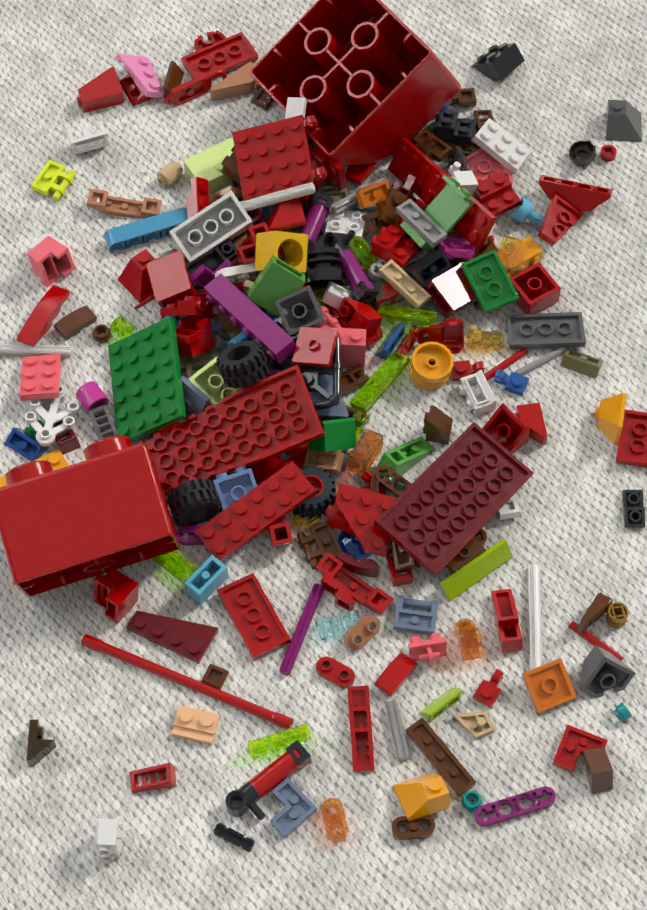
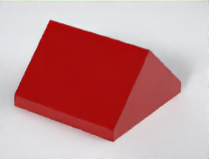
[482,403,530,454]

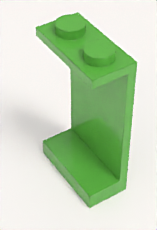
[400,175,475,252]

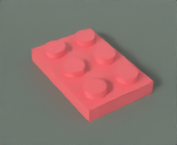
[19,354,62,401]

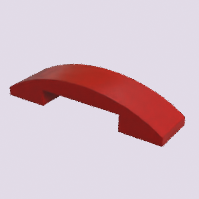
[315,552,394,615]

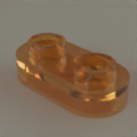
[322,798,348,842]

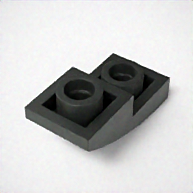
[622,490,645,528]

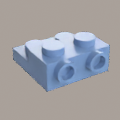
[213,466,257,511]

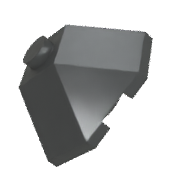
[579,645,636,698]

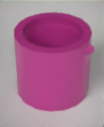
[76,381,109,414]

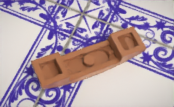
[87,189,162,219]

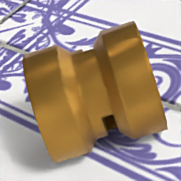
[606,602,629,629]

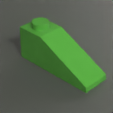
[375,437,434,482]

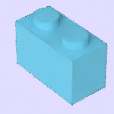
[184,555,228,605]

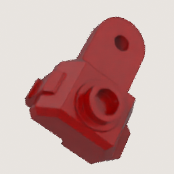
[416,318,464,354]

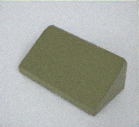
[560,348,604,379]

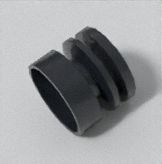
[303,247,343,287]

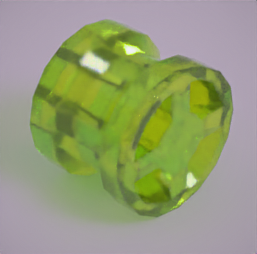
[110,316,134,339]

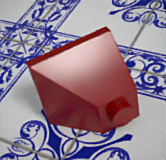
[265,197,306,231]
[118,249,155,303]

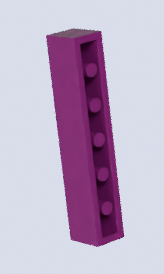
[204,273,296,364]

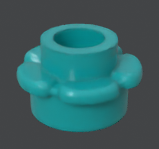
[613,702,632,722]
[461,791,483,812]

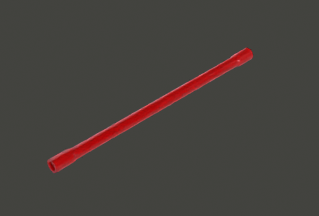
[81,634,294,731]

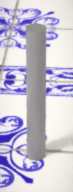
[515,347,566,376]

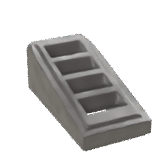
[88,405,117,440]

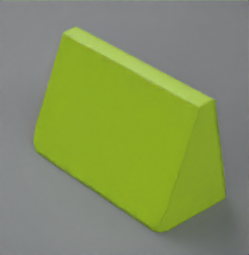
[420,687,462,723]

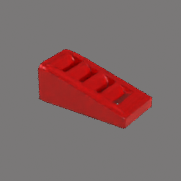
[385,548,413,587]
[129,763,177,793]

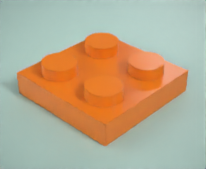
[521,658,577,713]

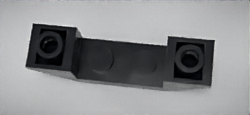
[187,238,237,288]

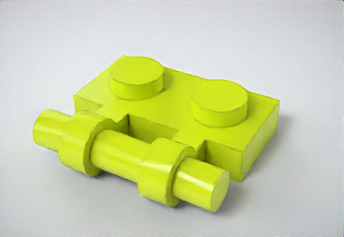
[31,160,76,201]

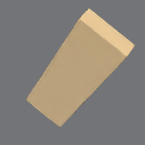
[378,259,431,310]

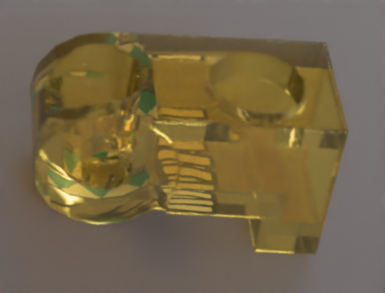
[467,325,504,352]

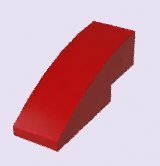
[491,589,523,653]

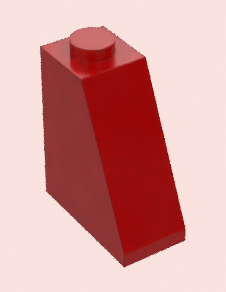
[76,67,125,113]

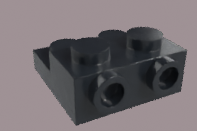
[433,109,475,144]

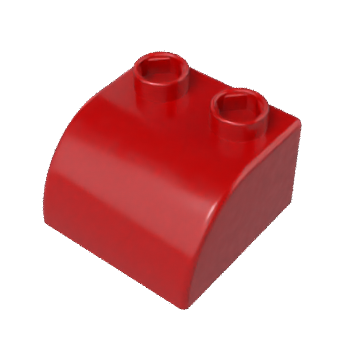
[250,0,461,166]

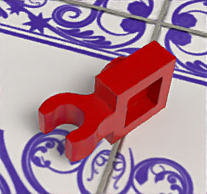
[452,360,485,381]
[473,669,504,709]

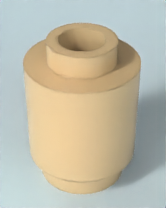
[157,161,183,187]

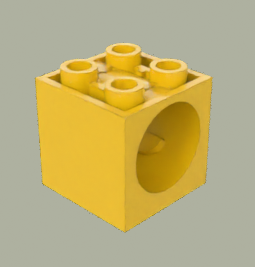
[255,231,308,273]

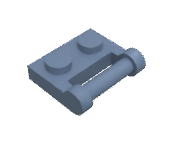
[393,595,439,635]

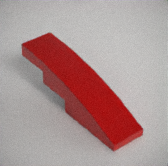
[17,285,70,347]
[347,685,375,771]

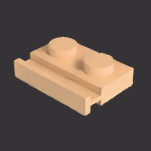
[171,705,220,745]

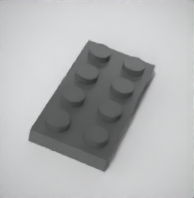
[506,312,586,349]

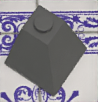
[606,100,642,142]
[274,285,328,336]

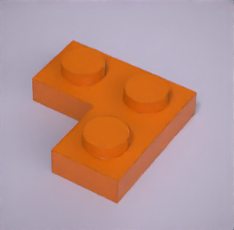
[355,179,390,212]

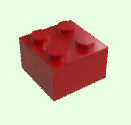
[510,262,561,314]

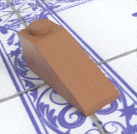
[210,62,261,101]

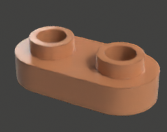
[344,615,380,650]

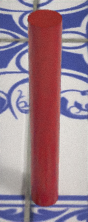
[484,348,528,381]
[569,621,624,661]

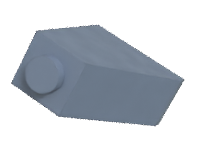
[310,375,349,422]

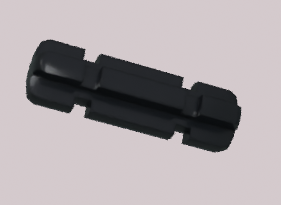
[214,823,255,852]

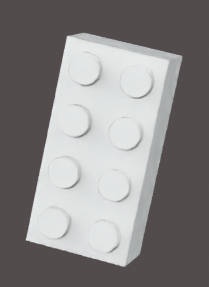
[169,191,253,266]

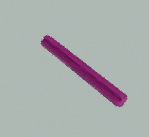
[279,583,324,676]

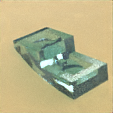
[315,610,360,641]

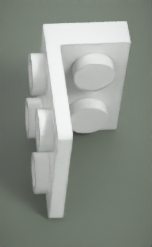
[325,210,367,249]

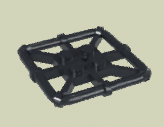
[261,333,343,410]

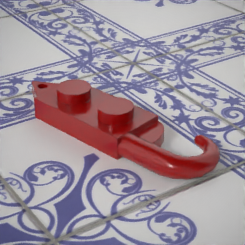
[163,70,227,107]

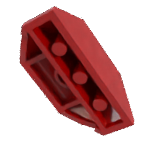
[538,175,613,212]

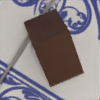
[582,747,613,794]

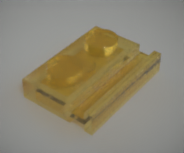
[497,235,530,274]

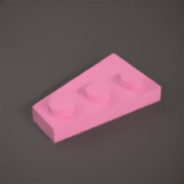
[115,53,164,98]

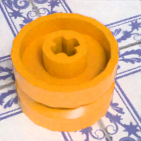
[409,342,453,390]

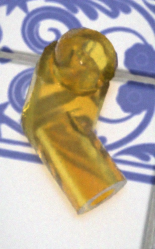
[292,515,323,532]

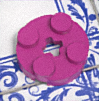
[438,237,476,260]

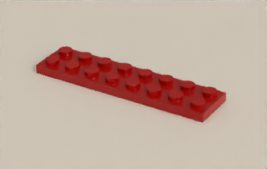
[388,138,497,249]

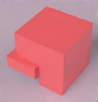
[27,236,75,288]

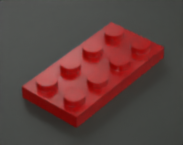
[217,573,291,660]

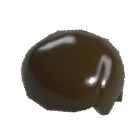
[569,140,596,166]

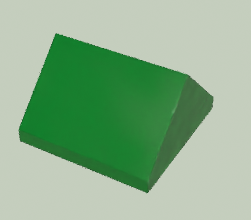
[306,417,356,452]

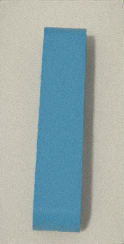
[104,207,188,253]

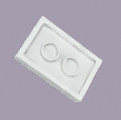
[472,118,531,174]

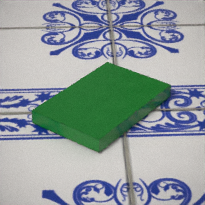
[461,249,520,315]

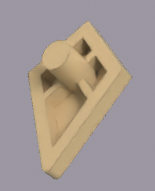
[454,711,495,739]

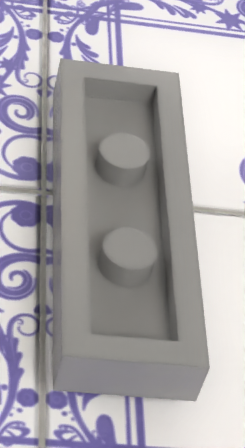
[396,199,447,248]

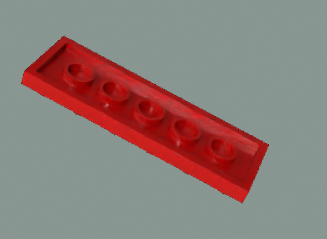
[195,461,317,562]

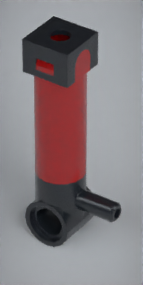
[225,740,311,820]

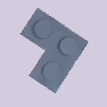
[270,778,317,839]

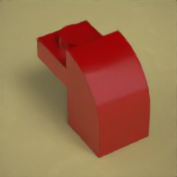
[268,516,293,548]

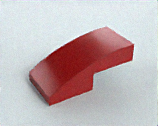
[321,574,355,613]
[374,652,418,697]

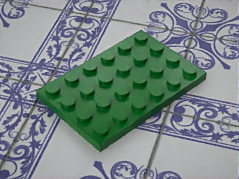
[108,317,186,442]

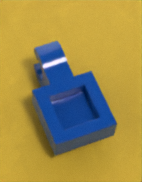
[494,369,529,396]

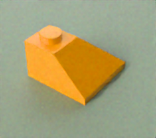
[594,393,627,446]
[393,772,449,821]

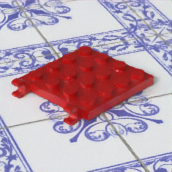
[232,115,328,201]

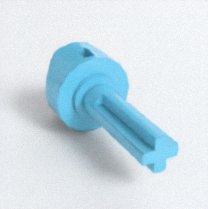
[510,196,544,227]

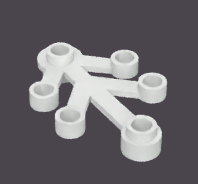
[25,385,79,447]

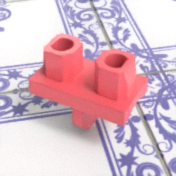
[408,633,447,666]

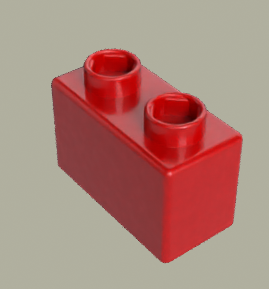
[0,436,180,596]

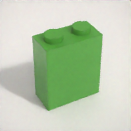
[248,255,305,317]

